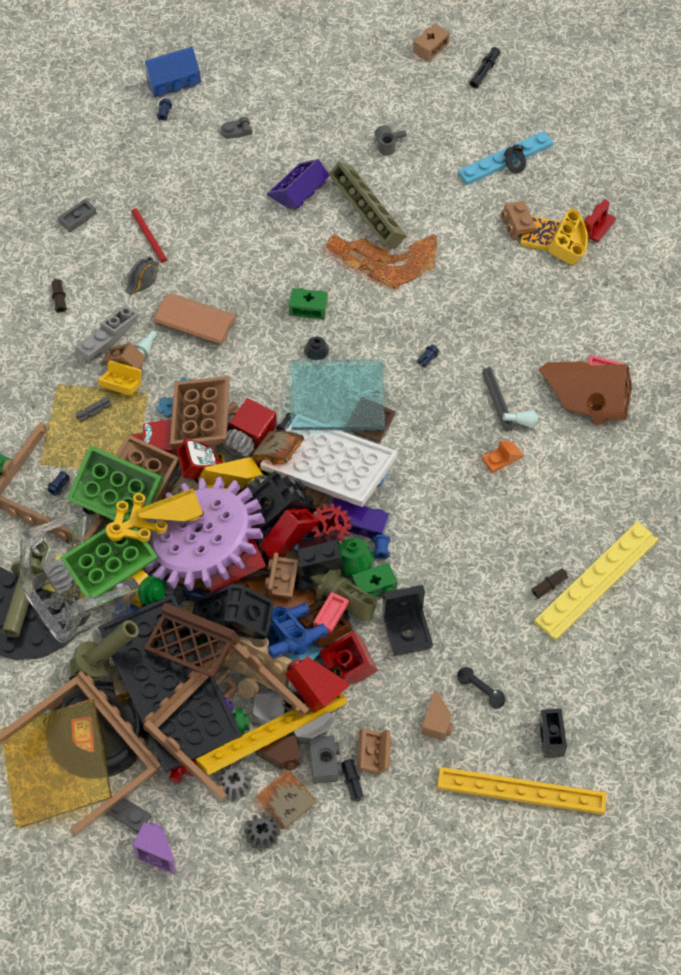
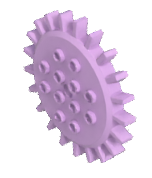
[142,477,265,591]

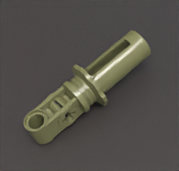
[285,549,377,621]

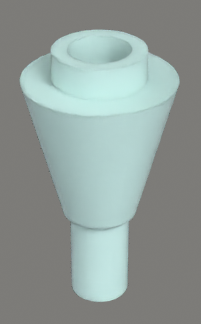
[134,330,157,359]
[503,410,538,428]

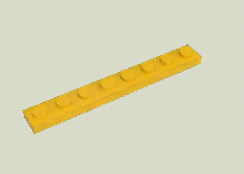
[196,693,347,775]
[437,767,607,815]

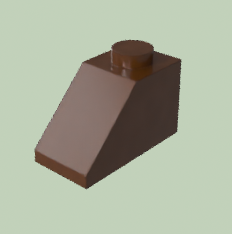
[255,735,301,771]

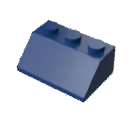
[145,46,201,97]

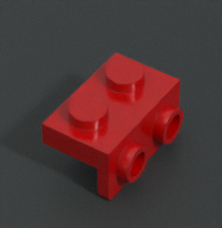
[584,199,616,242]

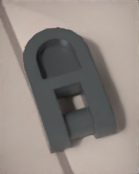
[221,117,252,139]

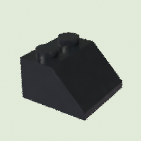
[298,532,345,577]

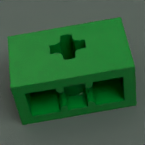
[289,288,328,320]
[352,562,398,598]

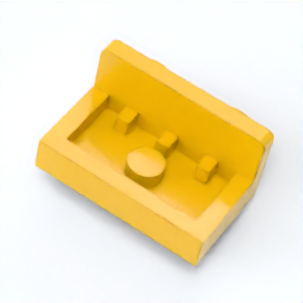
[98,360,142,396]

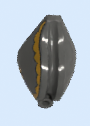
[126,256,159,295]

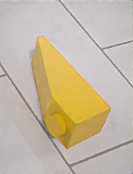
[198,457,263,490]
[137,488,203,522]

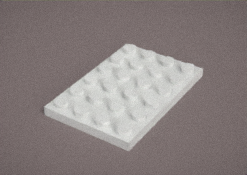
[260,416,398,507]

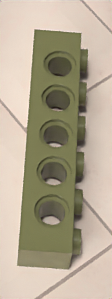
[329,161,407,248]

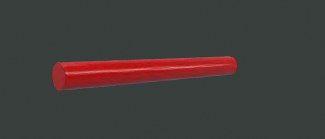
[131,208,167,263]

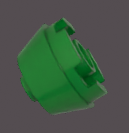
[340,538,374,577]

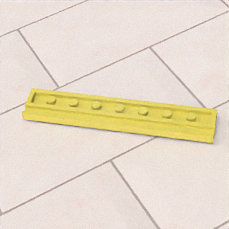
[534,521,659,641]

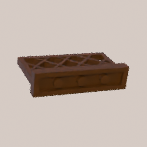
[144,603,240,679]

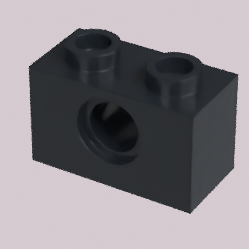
[538,708,567,758]

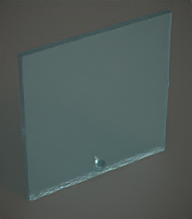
[292,359,385,431]

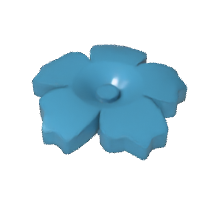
[157,397,173,417]

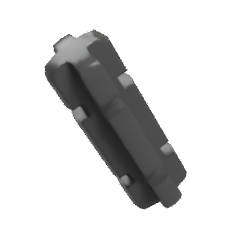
[76,397,112,422]

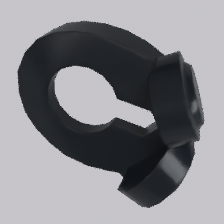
[503,144,526,173]

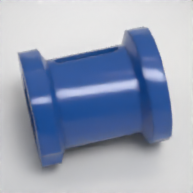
[373,534,390,559]

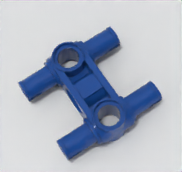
[268,602,328,659]

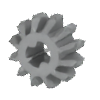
[221,429,255,459]
[44,559,75,595]
[217,764,252,800]

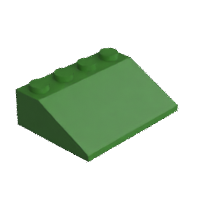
[67,445,165,529]
[60,514,158,603]

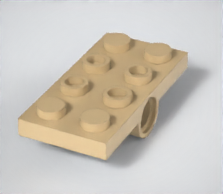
[216,636,292,691]

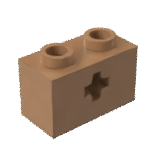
[413,23,450,62]

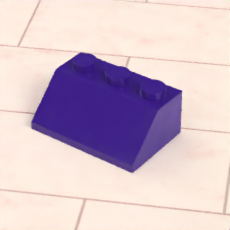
[267,159,329,209]

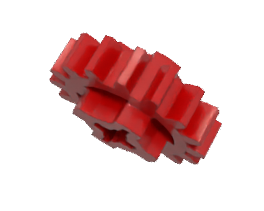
[310,503,352,542]

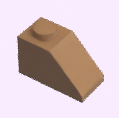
[101,342,146,369]
[421,690,454,741]

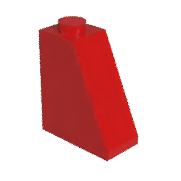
[260,509,319,559]
[284,656,350,713]

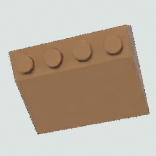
[170,376,230,457]
[115,434,179,503]

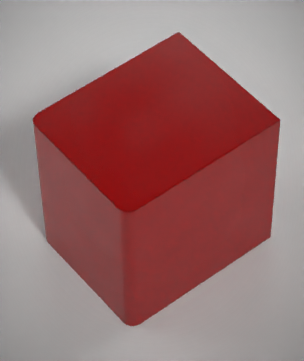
[229,398,277,450]

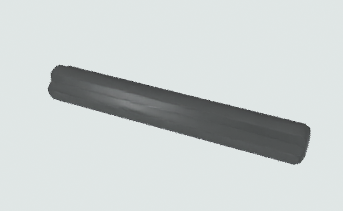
[482,367,514,431]

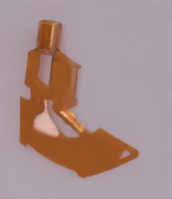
[326,234,437,289]

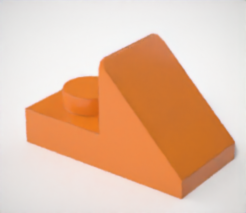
[482,440,524,473]

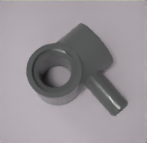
[374,125,407,155]

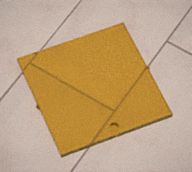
[41,384,148,468]
[0,698,112,828]

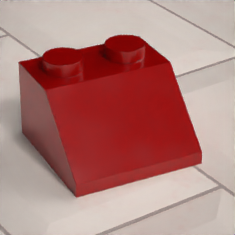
[319,631,378,683]

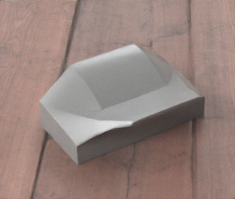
[253,690,286,725]
[292,712,332,744]

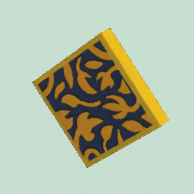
[520,216,560,251]

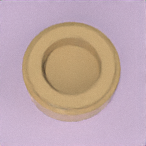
[238,678,259,699]

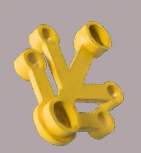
[106,493,167,542]

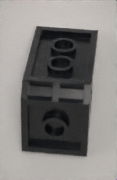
[192,584,274,640]

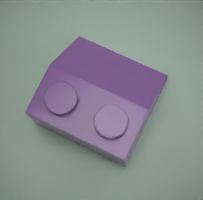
[133,822,176,875]

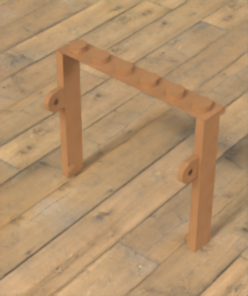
[0,422,110,547]
[143,642,309,802]
[0,671,161,838]

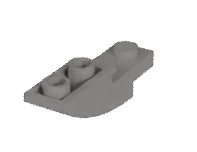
[75,305,139,361]

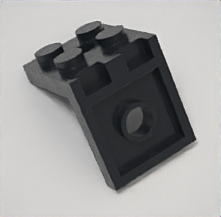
[244,471,316,531]
[382,585,433,656]

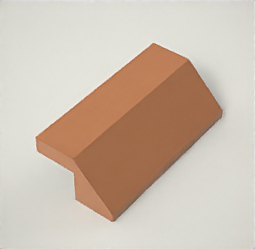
[154,293,237,344]

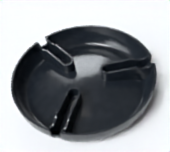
[47,681,149,779]

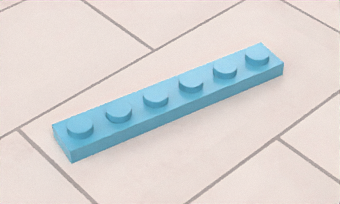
[458,131,553,185]

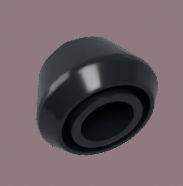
[304,336,329,360]

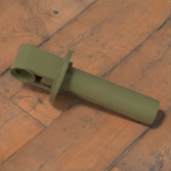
[1,539,48,637]
[69,620,139,680]

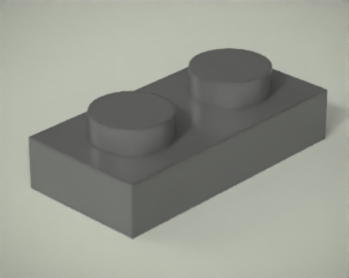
[58,199,97,232]
[106,793,151,833]

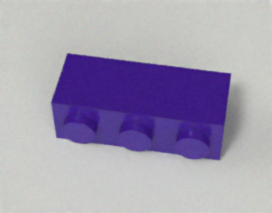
[327,498,389,539]

